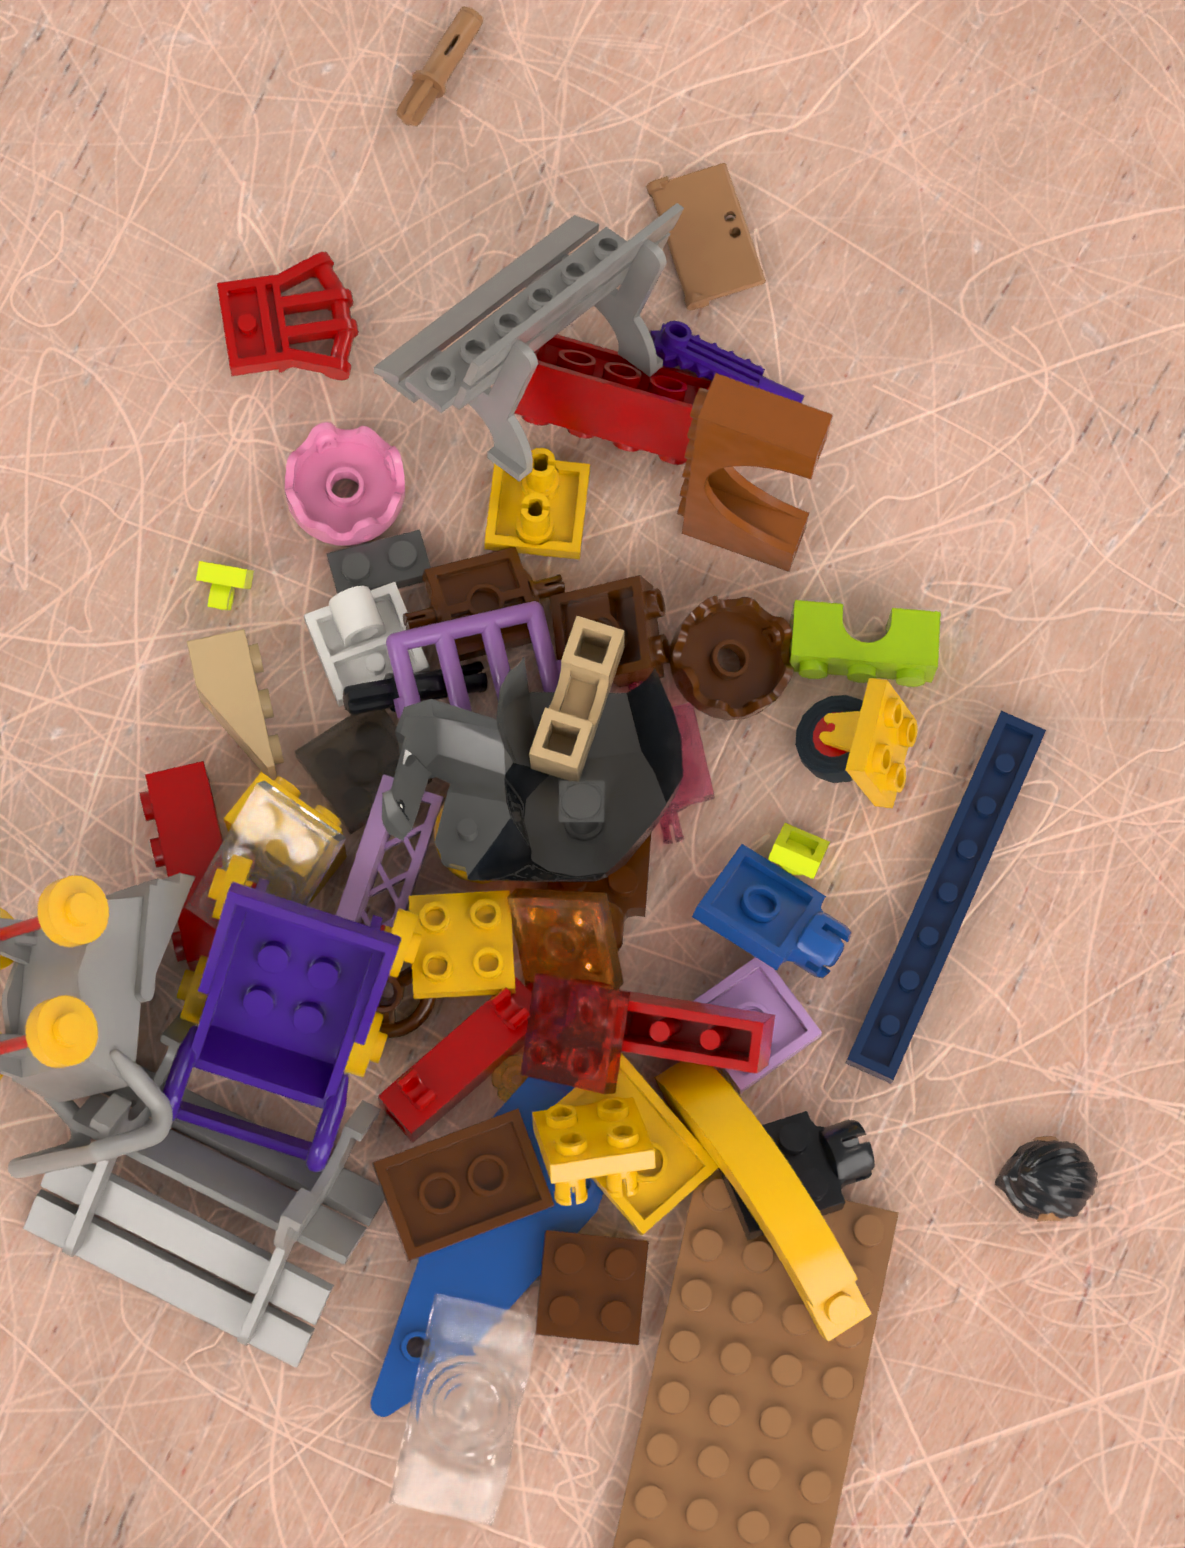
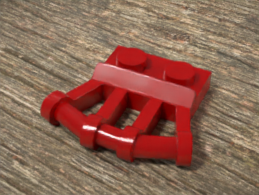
[217,251,359,380]

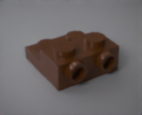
[550,575,670,687]

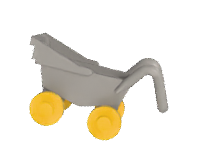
[0,873,195,1178]

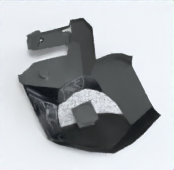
[382,657,683,882]

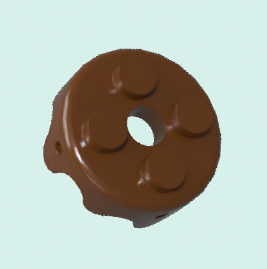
[669,596,794,720]

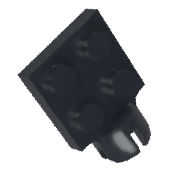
[718,1111,875,1240]

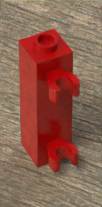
[378,976,550,1143]

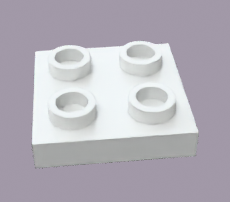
[304,582,430,707]

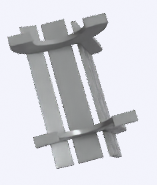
[374,203,684,481]
[23,1011,385,1368]

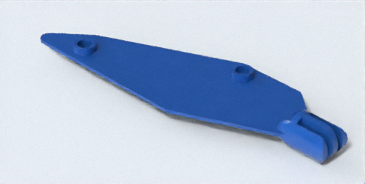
[370,985,612,1417]

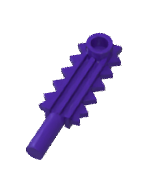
[650,321,805,403]

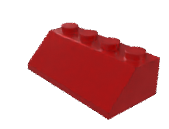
[515,334,712,465]

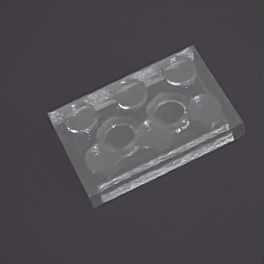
[185,780,346,930]

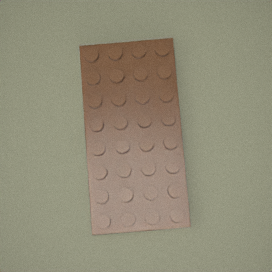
[613,1170,899,1548]

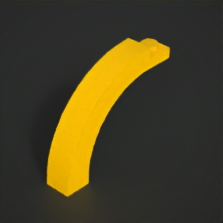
[654,1061,871,1342]

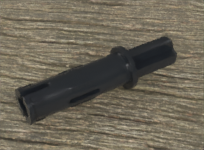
[343,661,488,715]

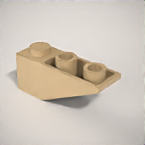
[187,629,284,780]

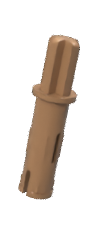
[396,6,483,126]

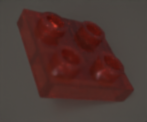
[520,973,630,1094]

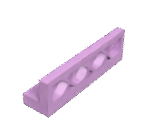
[336,774,444,927]

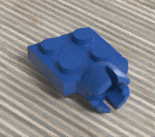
[692,844,852,979]

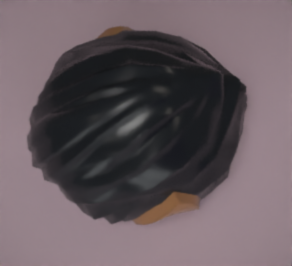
[995,1136,1098,1222]

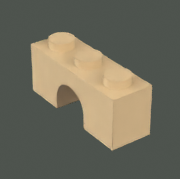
[529,616,624,781]

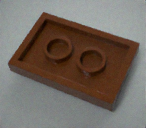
[372,1109,555,1262]

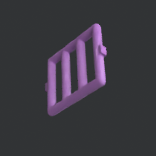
[386,601,562,719]

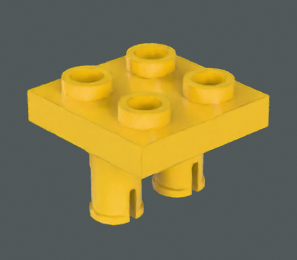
[484,448,590,560]
[408,890,515,999]
[532,1097,656,1206]

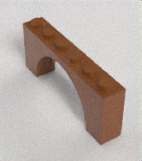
[677,373,833,572]

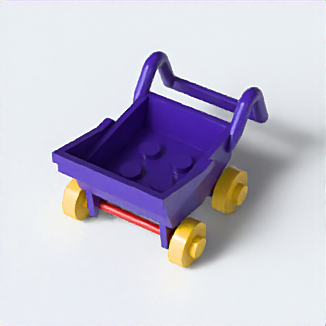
[162,854,422,1172]

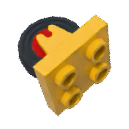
[795,678,918,809]

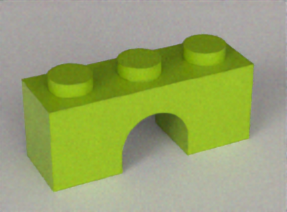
[789,600,941,687]

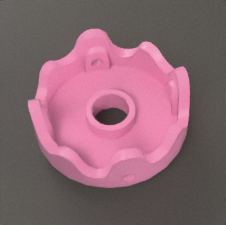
[285,422,405,546]

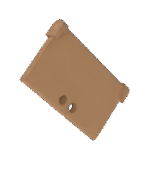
[646,163,766,310]

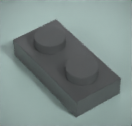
[327,529,431,594]

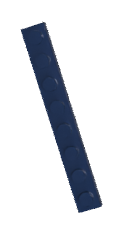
[845,711,1046,1084]

